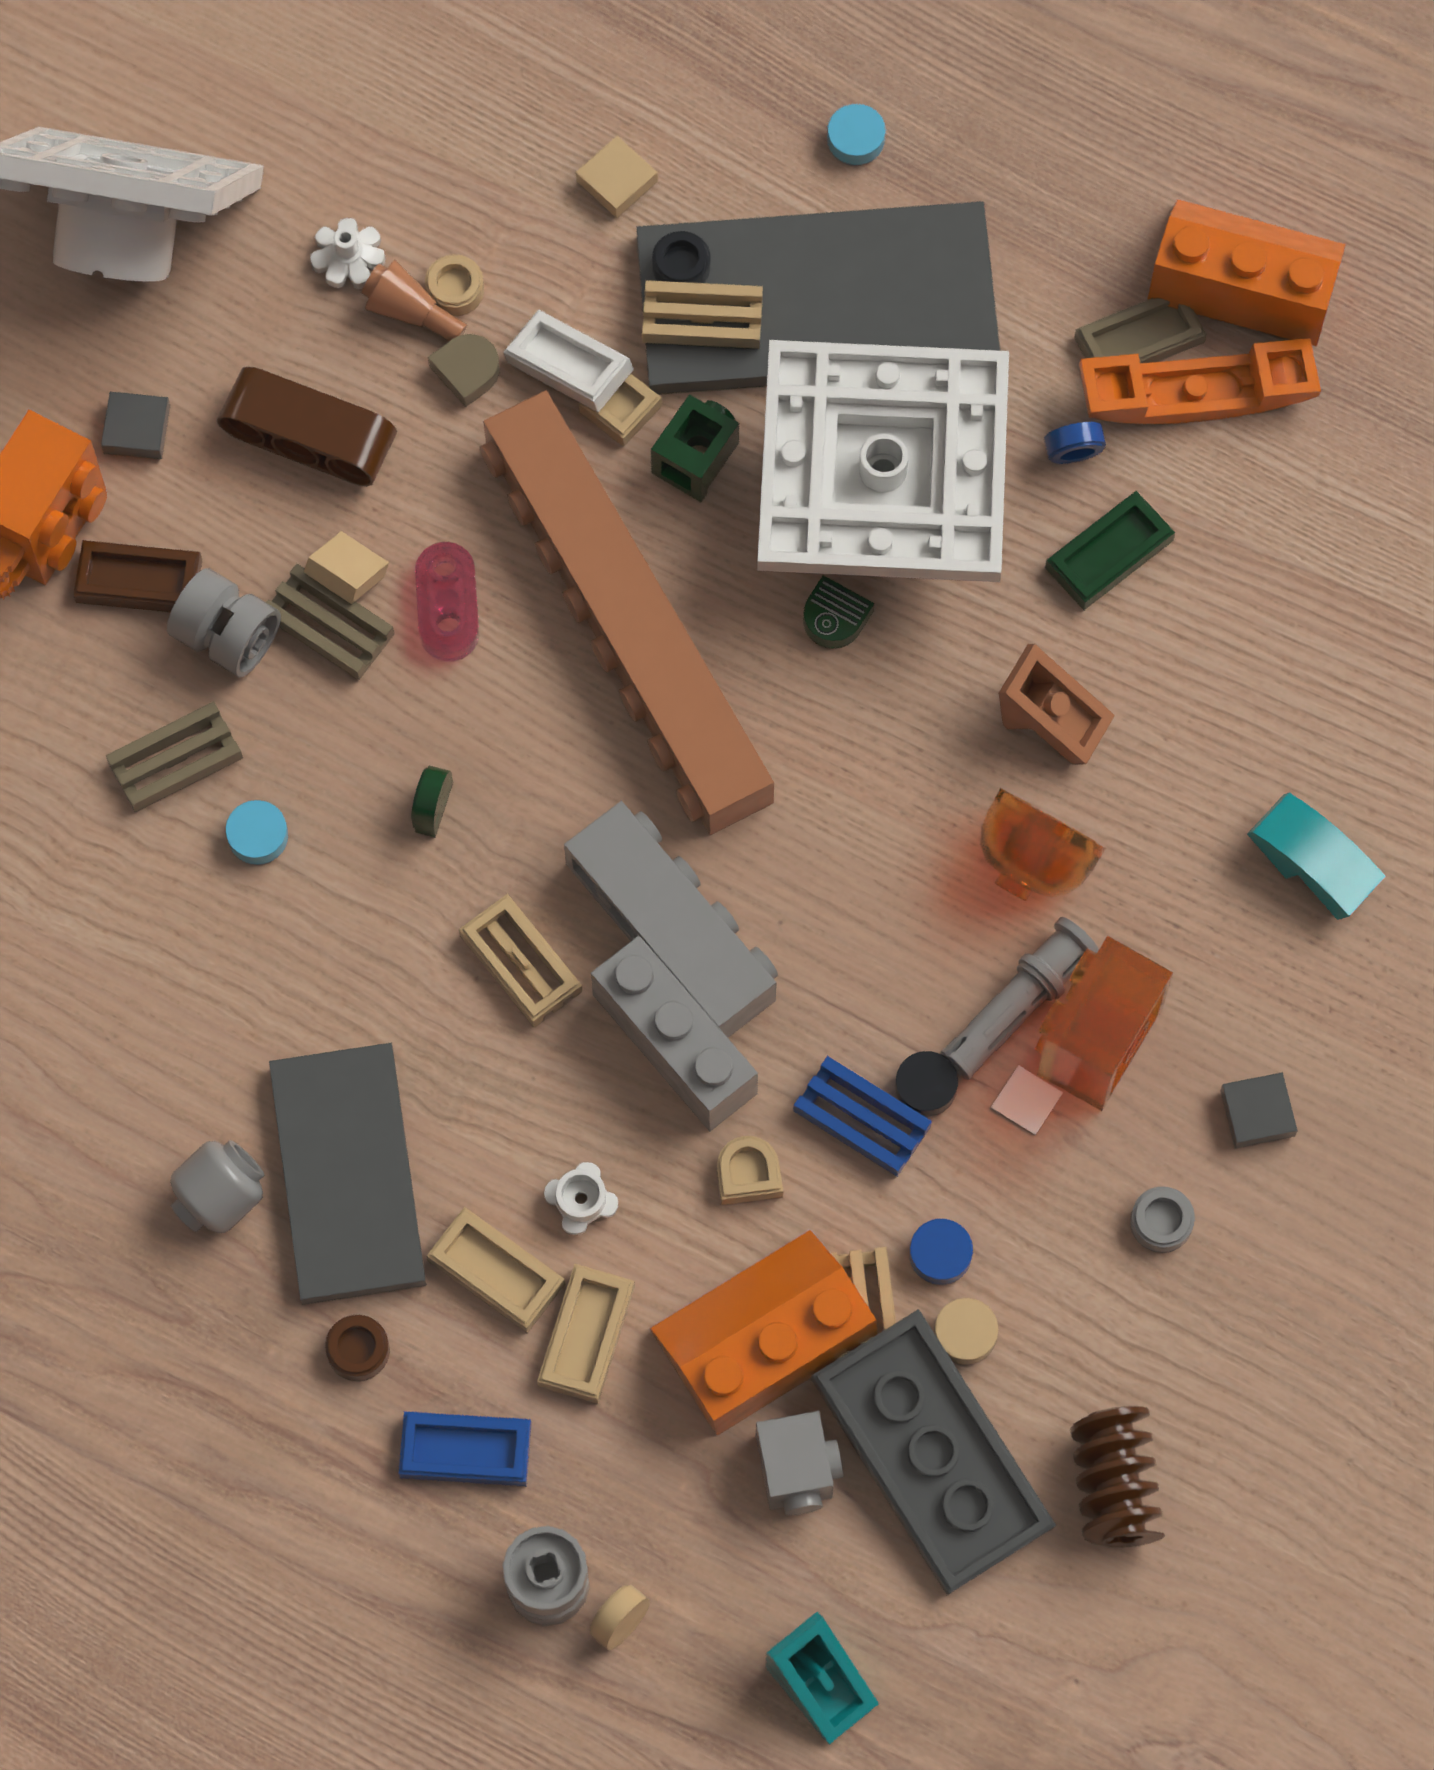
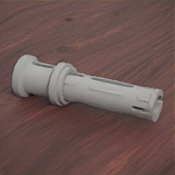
[940,917,1101,1080]

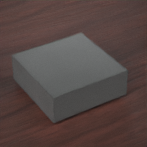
[101,392,170,459]
[1220,1072,1298,1149]

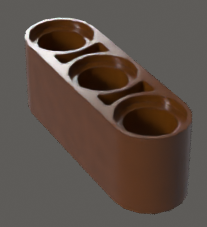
[217,366,397,486]

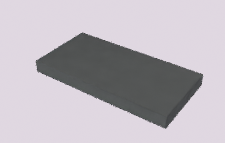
[269,1043,427,1305]
[810,1309,1057,1595]

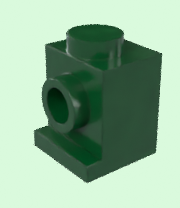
[651,394,739,502]

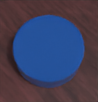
[1044,422,1106,464]
[909,1219,973,1285]

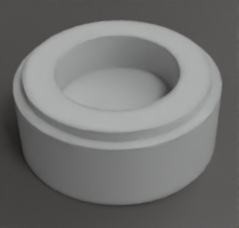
[1130,1187,1195,1253]

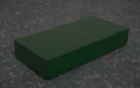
[1045,491,1175,610]

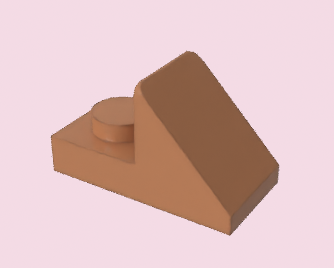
[998,644,1115,764]

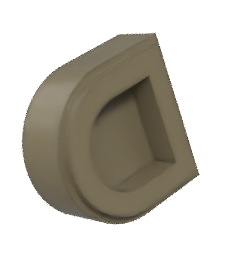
[428,334,500,407]

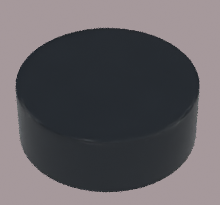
[652,231,711,283]
[895,1051,958,1117]

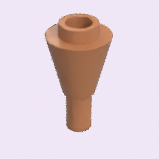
[361,260,467,341]

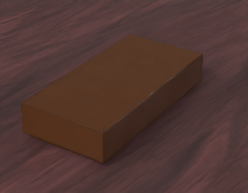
[73,540,202,612]

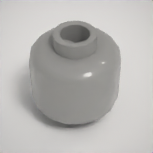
[170,1140,265,1233]

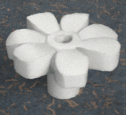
[311,218,385,289]

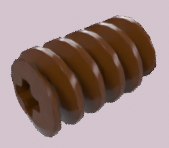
[1070,1406,1165,1547]

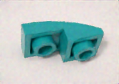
[1247,792,1386,920]

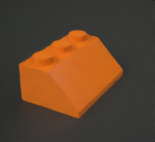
[1147,199,1346,347]
[650,1230,877,1436]

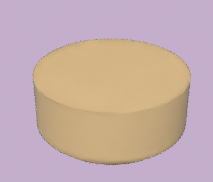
[425,255,484,316]
[934,1298,998,1365]
[590,1585,650,1650]

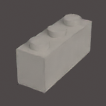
[591,936,758,1132]

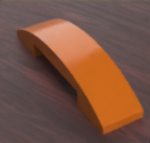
[1079,338,1321,424]

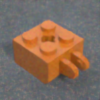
[0,409,107,600]

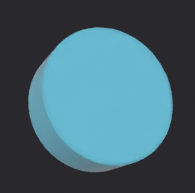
[827,104,885,165]
[226,800,288,865]

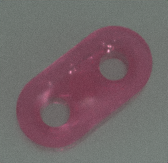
[415,542,480,661]

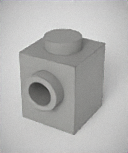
[756,1411,843,1515]

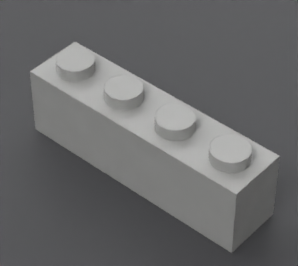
[564,801,778,1038]

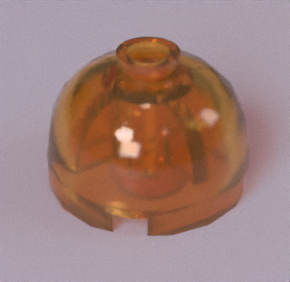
[980,788,1106,901]

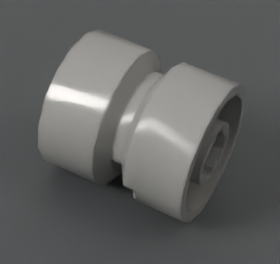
[167,568,281,677]
[503,1526,590,1626]

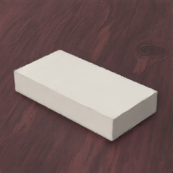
[503,309,634,413]

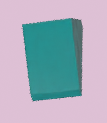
[766,1612,879,1745]

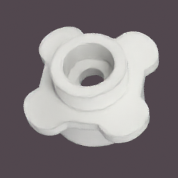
[544,1162,618,1235]

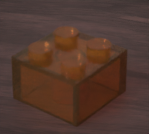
[1035,936,1173,1111]

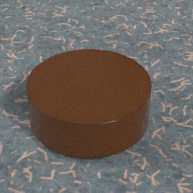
[325,1315,390,1381]

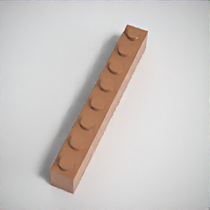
[480,390,774,835]

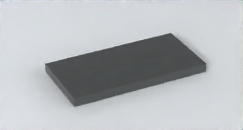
[636,201,1000,394]

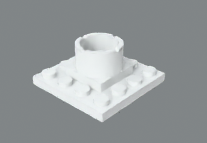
[0,127,264,281]
[757,340,1009,582]

